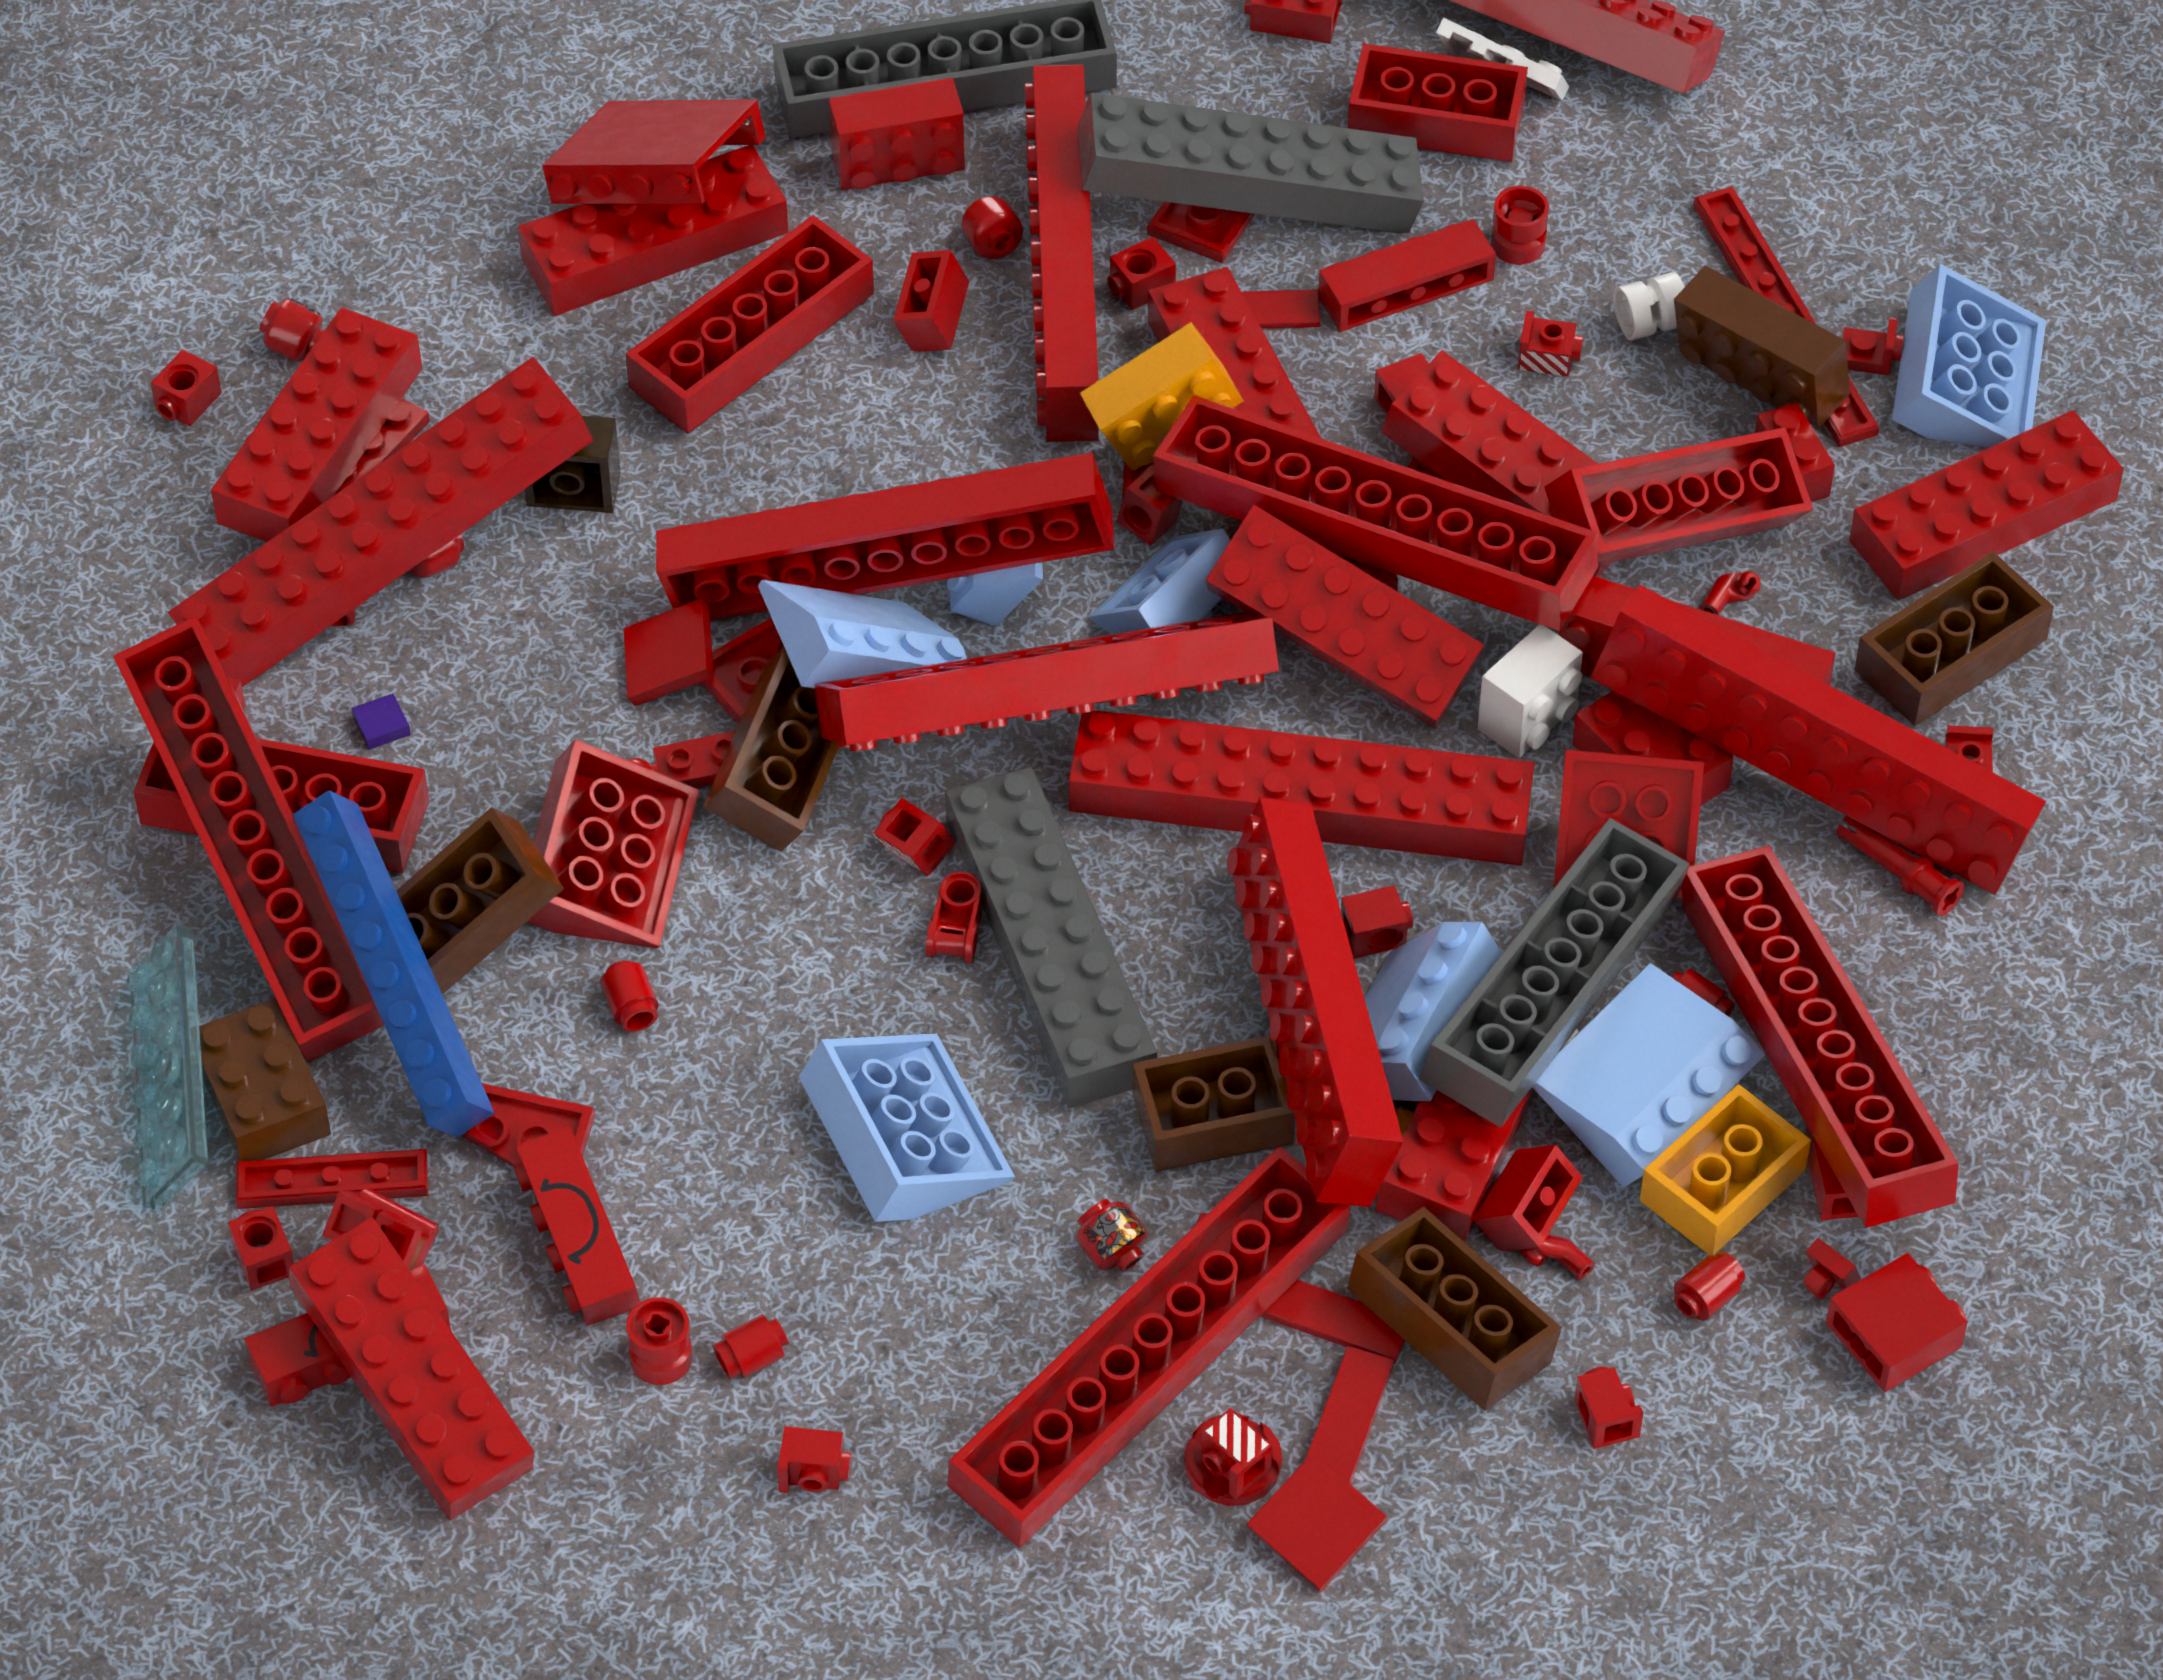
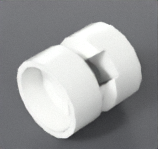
[1613,272,1685,341]

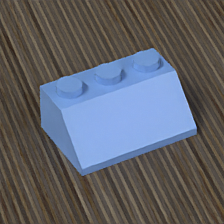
[1089,528,1231,634]
[947,563,1043,626]

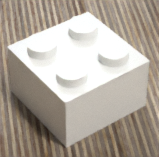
[1478,624,1583,758]

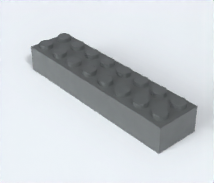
[773,0,1117,139]
[1078,92,1424,233]
[945,766,1158,1109]
[1419,818,1690,1127]

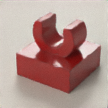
[1803,1237,1861,1300]

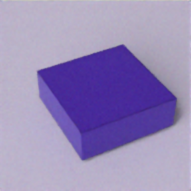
[351,693,411,750]

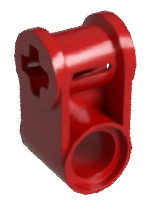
[926,872,982,964]

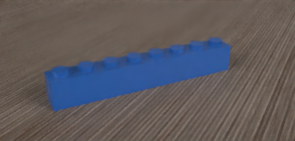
[293,790,495,1138]

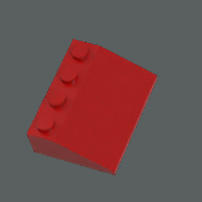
[527,739,699,948]

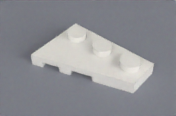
[1436,18,1569,101]

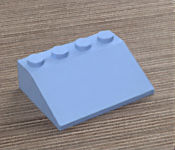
[1892,264,2046,448]
[758,580,967,688]
[1364,922,1502,1101]
[1532,963,1765,1187]
[799,1033,1015,1222]

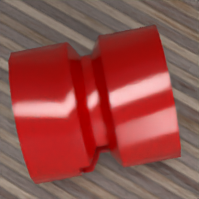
[1491,185,1549,265]
[626,1297,692,1385]

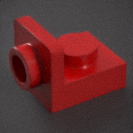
[1842,317,1904,376]

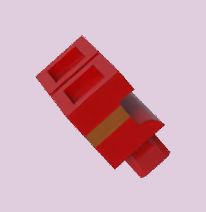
[322,1188,439,1270]

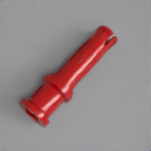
[1836,816,1964,916]

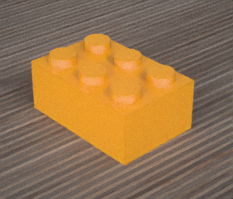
[1080,322,1244,471]
[1639,1084,1811,1255]

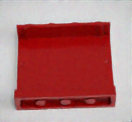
[542,99,766,204]

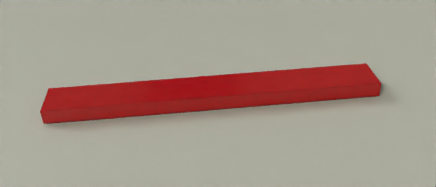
[1693,186,1879,447]

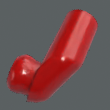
[1699,571,1761,615]
[1521,1234,1595,1280]

